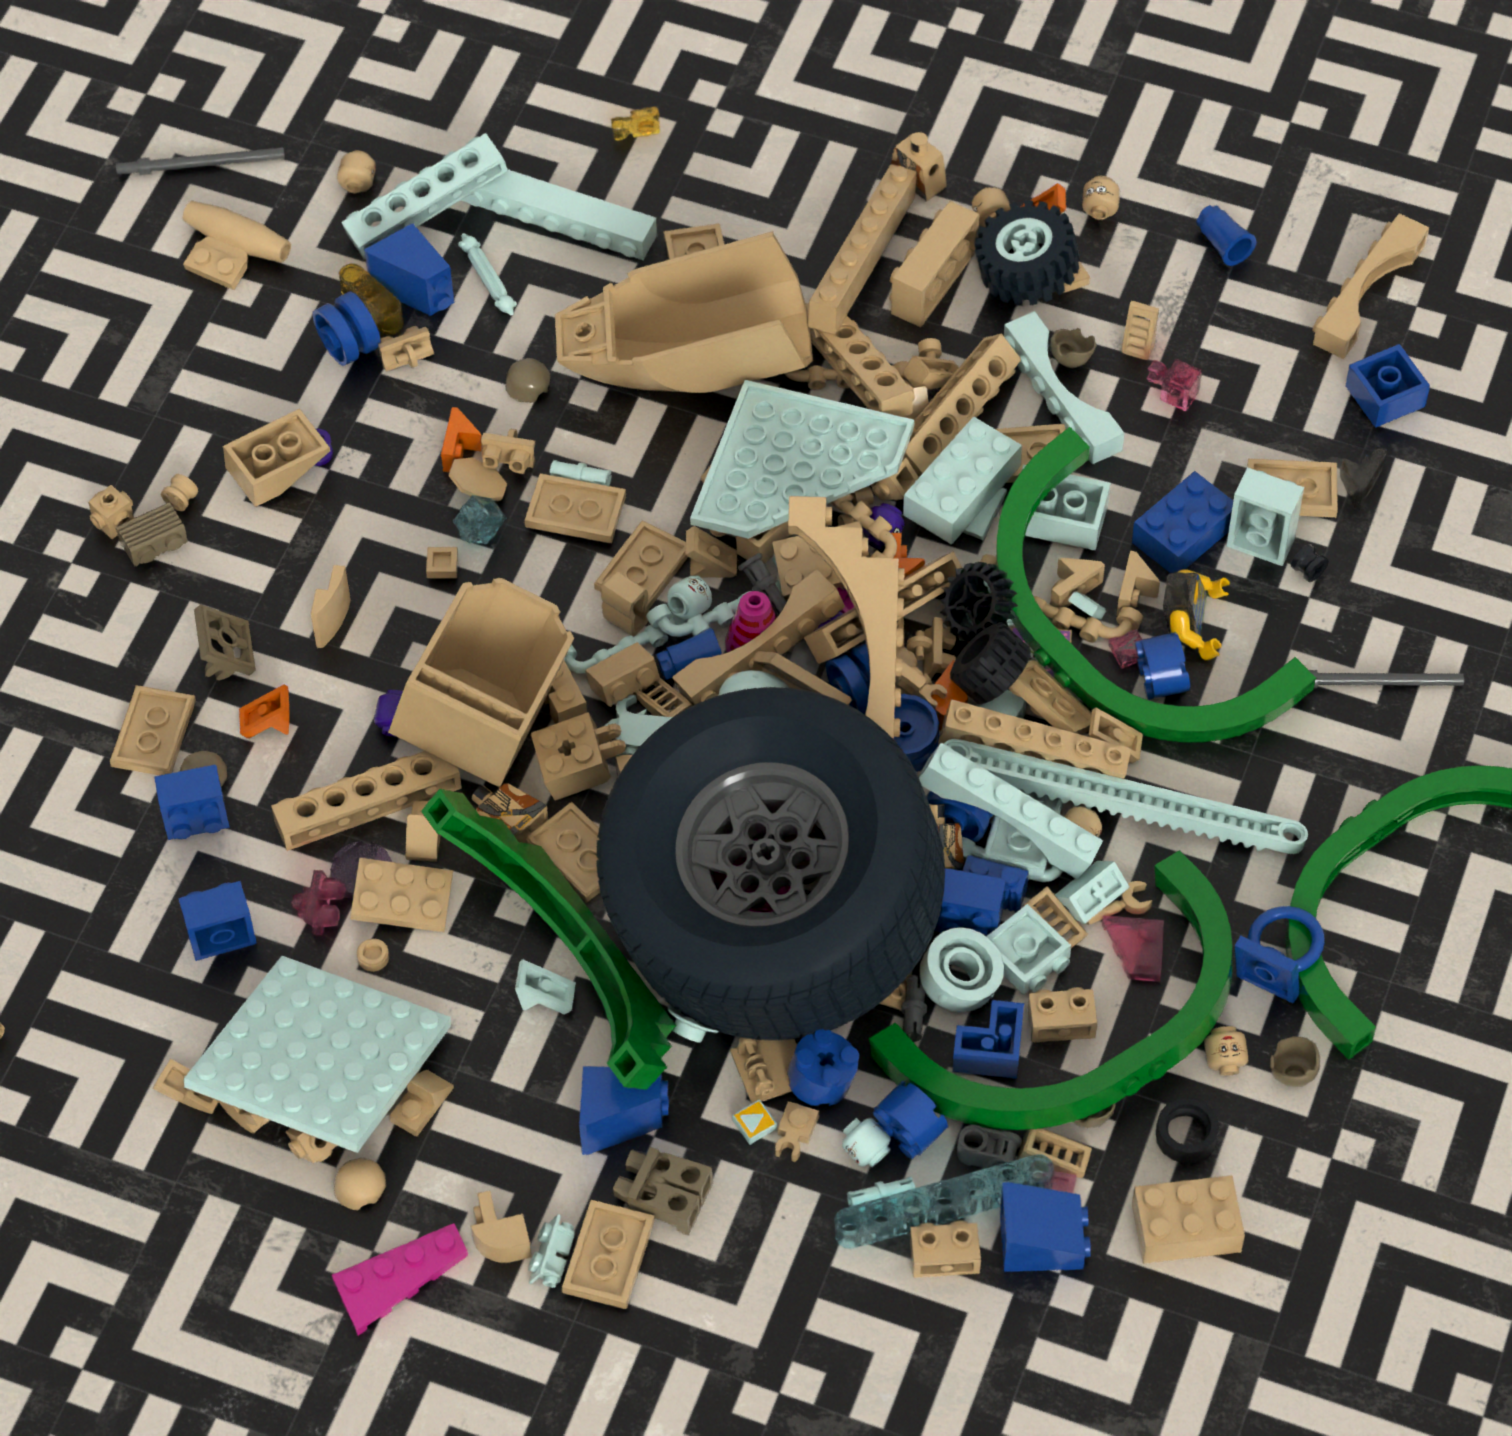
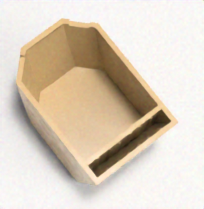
[388,578,574,788]

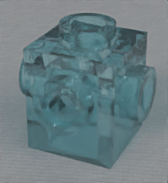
[453,495,507,544]

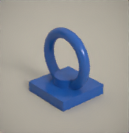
[1235,906,1325,1003]

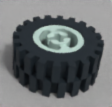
[974,201,1080,306]

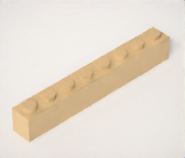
[808,164,917,334]

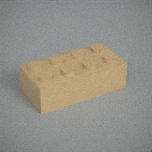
[889,201,979,327]

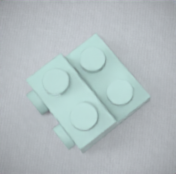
[986,904,1071,995]

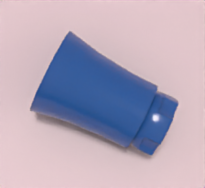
[1196,205,1256,266]
[656,627,722,681]

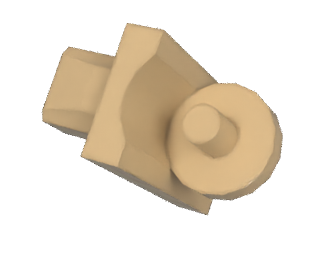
[378,326,434,372]
[481,429,535,474]
[907,617,956,679]

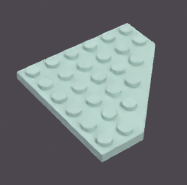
[690,380,914,539]

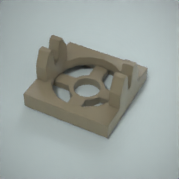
[194,604,256,680]

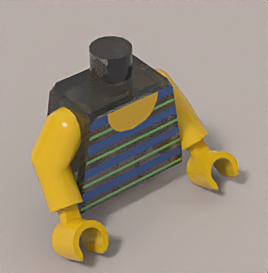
[1163,569,1230,660]

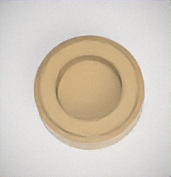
[357,939,389,972]

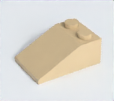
[223,408,330,507]

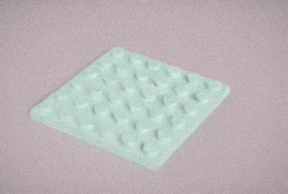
[184,956,451,1153]

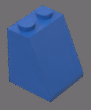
[364,223,454,316]
[579,1066,669,1155]
[1000,1182,1091,1272]

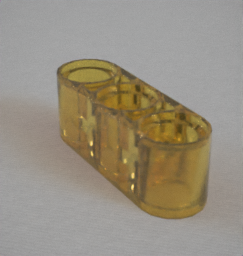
[339,264,404,334]

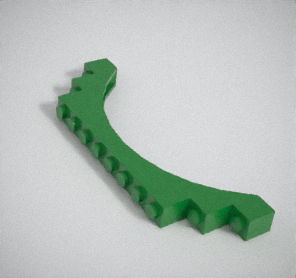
[421,789,676,1090]

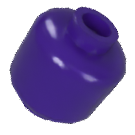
[862,503,905,550]
[374,690,403,737]

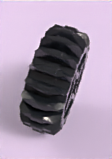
[939,562,1018,642]

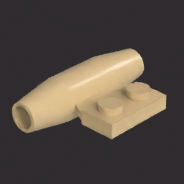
[183,201,291,290]

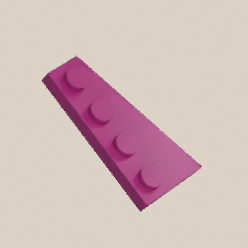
[332,1223,468,1336]

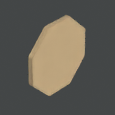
[448,458,507,502]

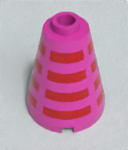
[725,591,777,653]

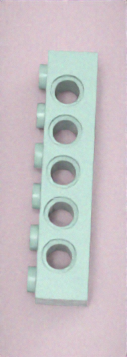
[342,133,508,259]

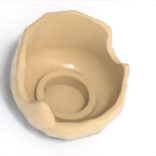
[334,1158,386,1210]

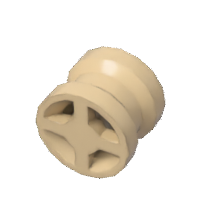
[161,474,198,511]

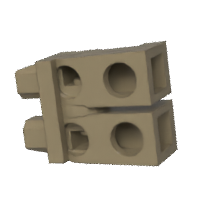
[613,1147,713,1235]

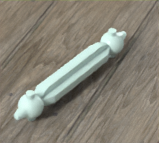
[459,233,517,315]

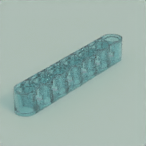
[834,1154,1054,1249]

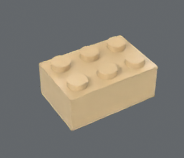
[1132,1175,1245,1264]

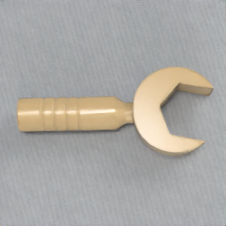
[1086,881,1152,925]

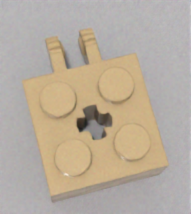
[531,712,626,801]

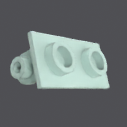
[528,1214,575,1288]

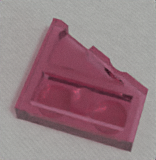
[1102,915,1164,982]

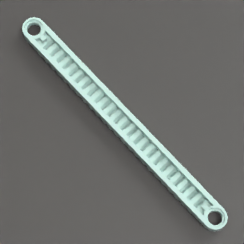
[944,739,1308,854]

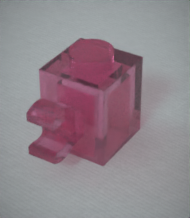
[1147,359,1202,411]

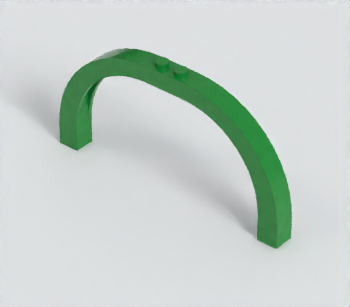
[996,427,1316,743]
[1285,766,1512,1060]
[869,850,1233,1130]

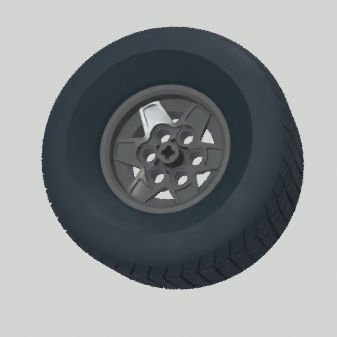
[596,687,945,1040]

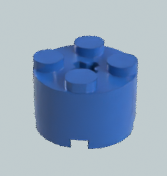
[1134,632,1190,700]
[787,1028,859,1106]
[873,1081,948,1159]

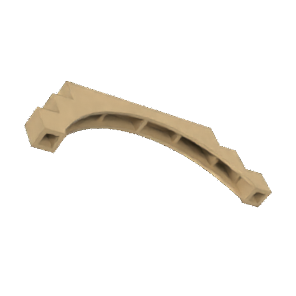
[784,496,904,866]

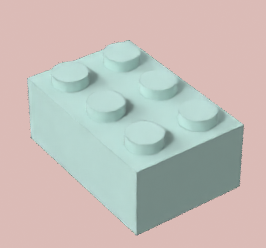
[1022,464,1111,551]
[1227,467,1304,566]

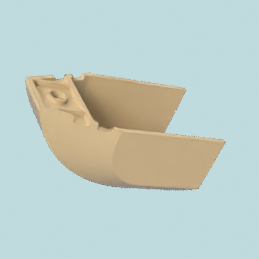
[555,231,813,393]

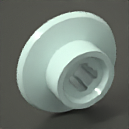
[668,1006,719,1042]

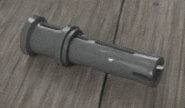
[738,553,787,617]

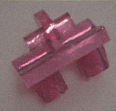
[291,870,346,935]

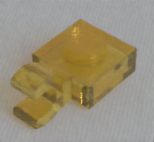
[611,107,660,140]

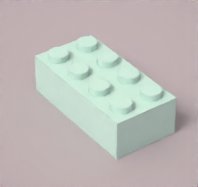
[903,416,1022,544]

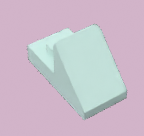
[515,960,576,1015]

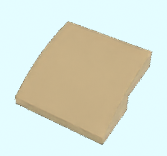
[311,565,351,648]

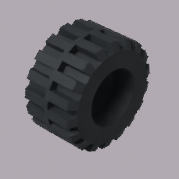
[950,622,1031,705]

